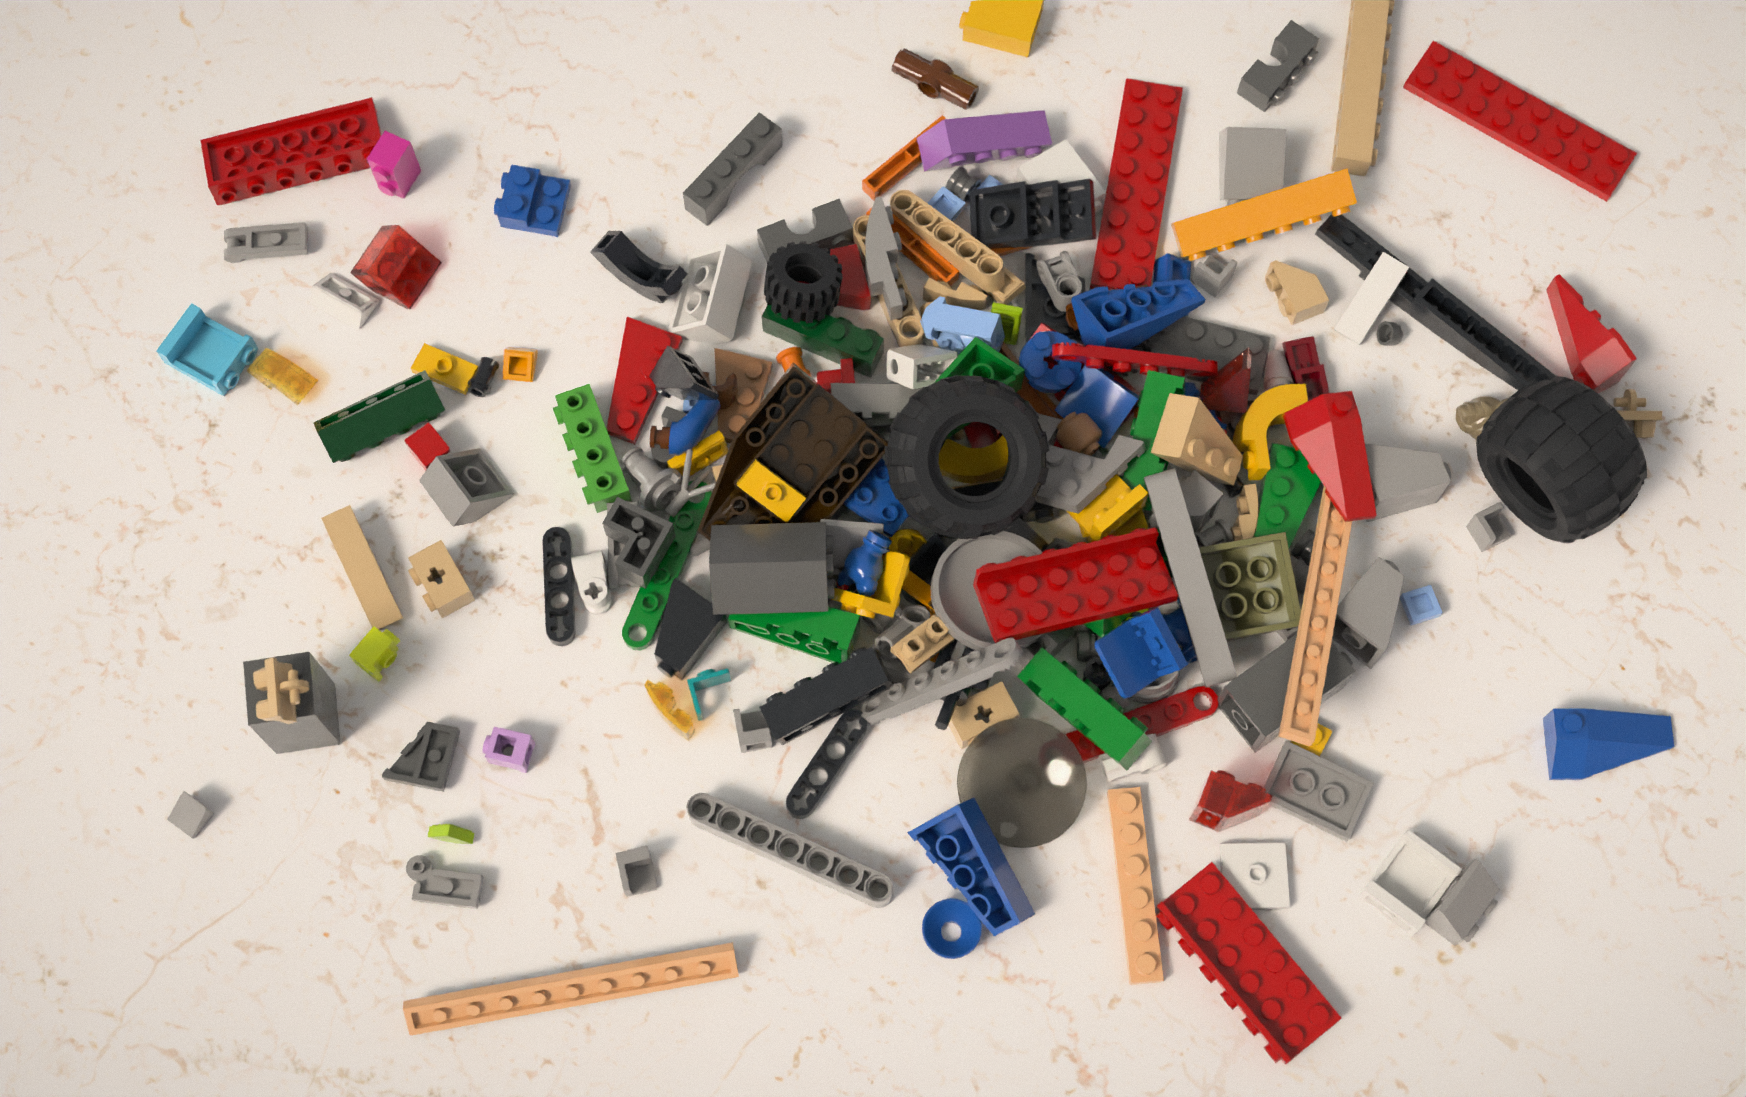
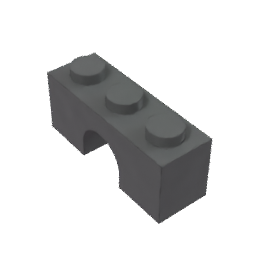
[1236,20,1320,113]
[757,199,853,262]

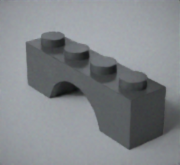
[683,112,783,226]

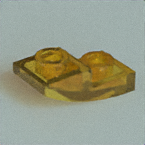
[247,348,318,405]
[644,679,695,742]

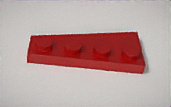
[606,317,683,445]

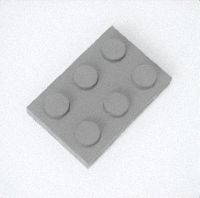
[1258,740,1374,842]

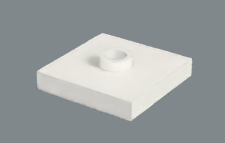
[1219,843,1290,910]

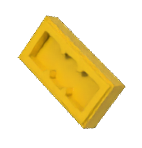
[410,343,478,395]
[667,430,728,477]
[736,459,806,523]

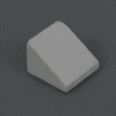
[167,791,214,839]

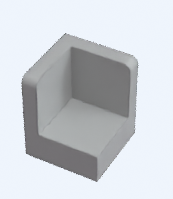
[1191,255,1238,298]
[1466,502,1511,552]
[733,708,772,753]
[615,846,658,897]

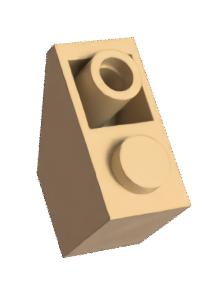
[1265,260,1329,325]

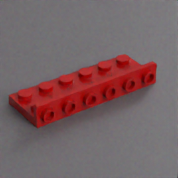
[200,97,382,205]
[973,527,1178,643]
[1156,862,1342,1065]

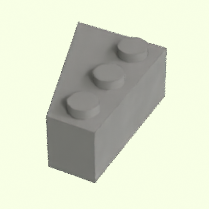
[831,383,921,435]

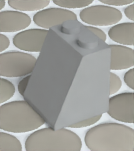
[1219,127,1287,206]
[1365,443,1451,522]
[1332,557,1404,669]

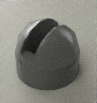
[1377,321,1404,346]

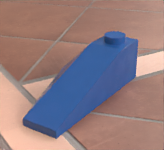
[1071,279,1206,350]
[1543,708,1675,780]

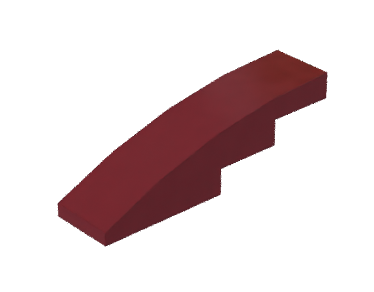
[1282,336,1333,401]

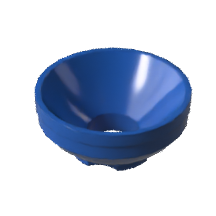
[922,898,982,959]

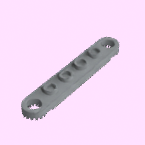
[860,638,1023,725]

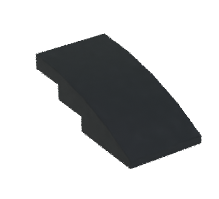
[969,178,1096,249]

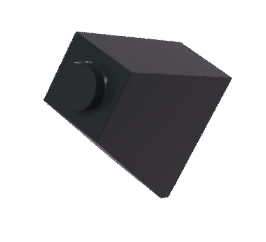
[654,578,727,681]

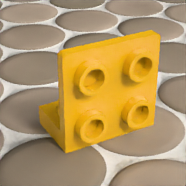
[1066,474,1148,541]

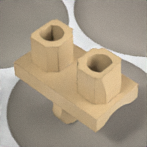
[1613,389,1662,438]
[890,614,955,674]
[253,657,309,724]

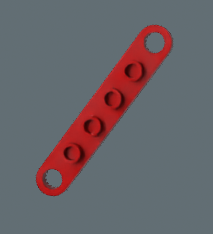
[1052,342,1218,378]
[1039,686,1219,773]

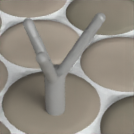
[665,449,716,517]

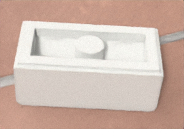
[310,273,379,329]

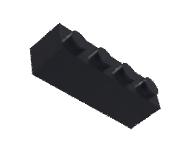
[759,647,894,745]

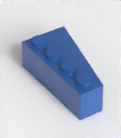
[907,798,1035,936]

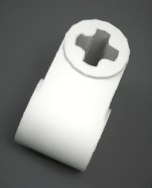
[571,551,612,615]

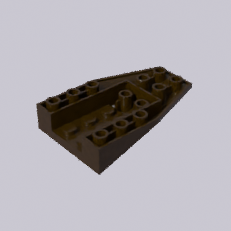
[697,363,889,541]

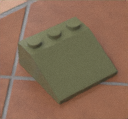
[1199,532,1301,641]

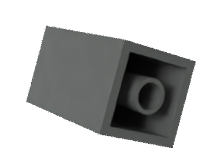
[709,522,834,615]
[1217,634,1355,753]
[243,652,340,754]

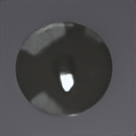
[957,717,1087,848]

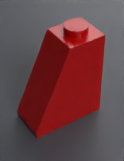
[797,244,871,311]

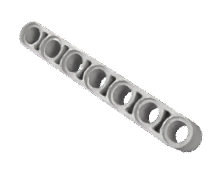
[1144,468,1237,688]
[686,793,893,908]

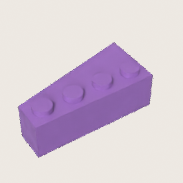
[917,110,1052,172]

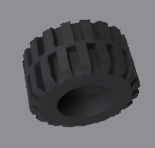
[764,241,843,323]

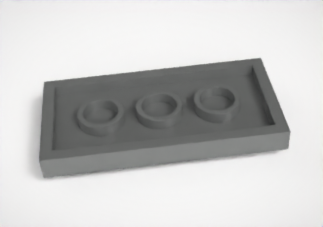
[1148,316,1271,395]

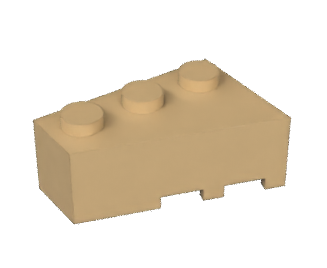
[1151,393,1243,486]

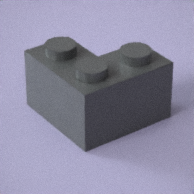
[602,497,676,589]

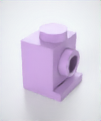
[482,727,535,773]

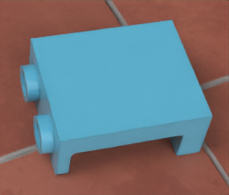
[156,303,259,396]

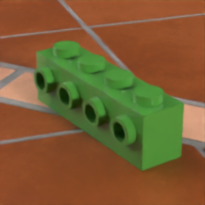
[553,384,632,513]

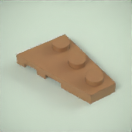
[714,348,773,443]

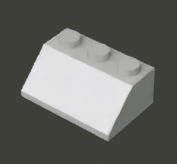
[668,244,753,345]

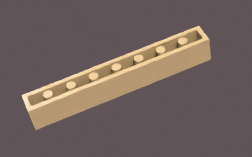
[1331,0,1394,176]

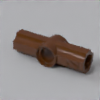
[892,48,979,110]

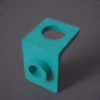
[687,669,731,721]

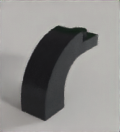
[590,231,688,303]

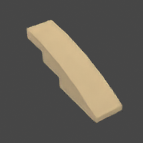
[321,505,403,629]

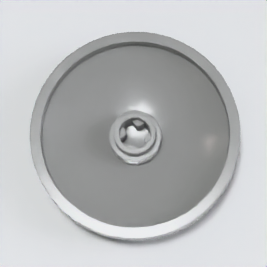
[931,531,1043,653]

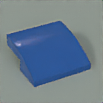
[1055,364,1139,448]

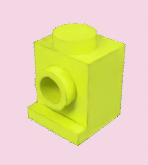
[349,626,400,682]

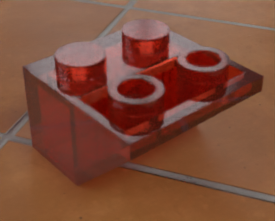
[350,225,442,310]
[1189,770,1273,832]

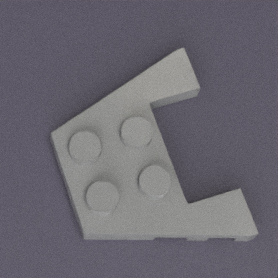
[1035,413,1146,514]

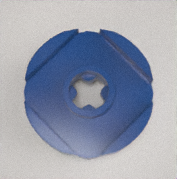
[1019,331,1081,393]

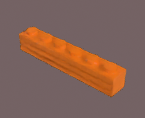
[862,115,946,201]
[866,208,959,286]

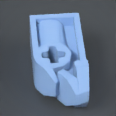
[920,296,1005,354]

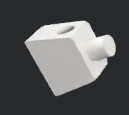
[884,344,957,389]

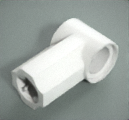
[1098,734,1167,783]

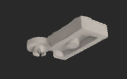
[406,855,484,909]

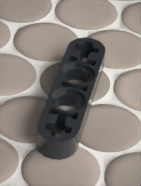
[542,527,576,647]
[786,709,867,819]

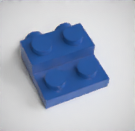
[494,164,571,237]

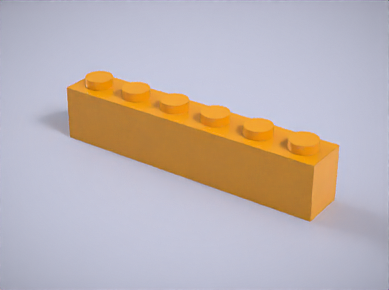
[1171,169,1357,261]

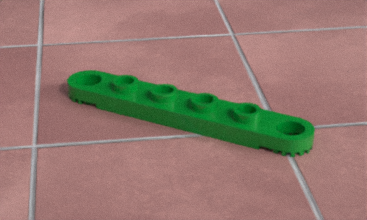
[622,480,712,651]

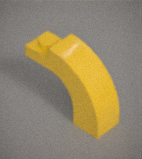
[1233,384,1308,480]
[939,435,1008,484]

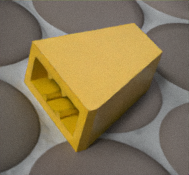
[959,0,1044,57]

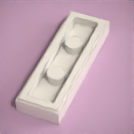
[1334,252,1409,345]

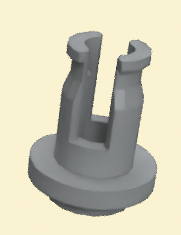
[620,447,683,512]

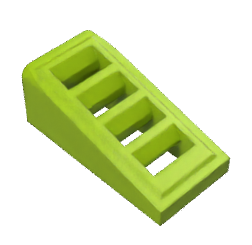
[991,302,1023,345]

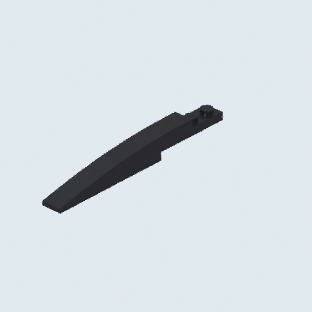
[1315,214,1556,390]

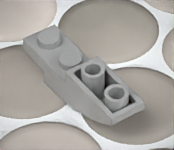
[865,196,907,321]

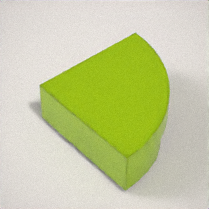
[427,824,475,844]

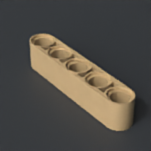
[890,190,1005,292]
[853,215,924,347]

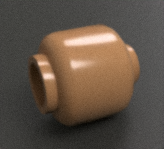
[1056,412,1102,456]

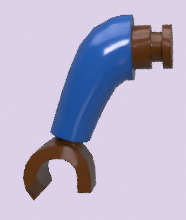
[650,372,738,456]

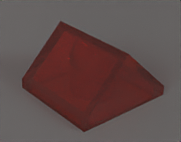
[1199,347,1252,413]

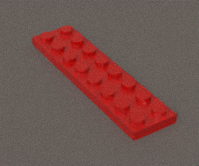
[1403,40,1637,202]
[1089,78,1183,290]

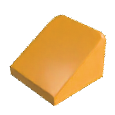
[503,347,538,382]

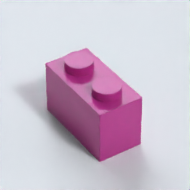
[367,131,421,199]

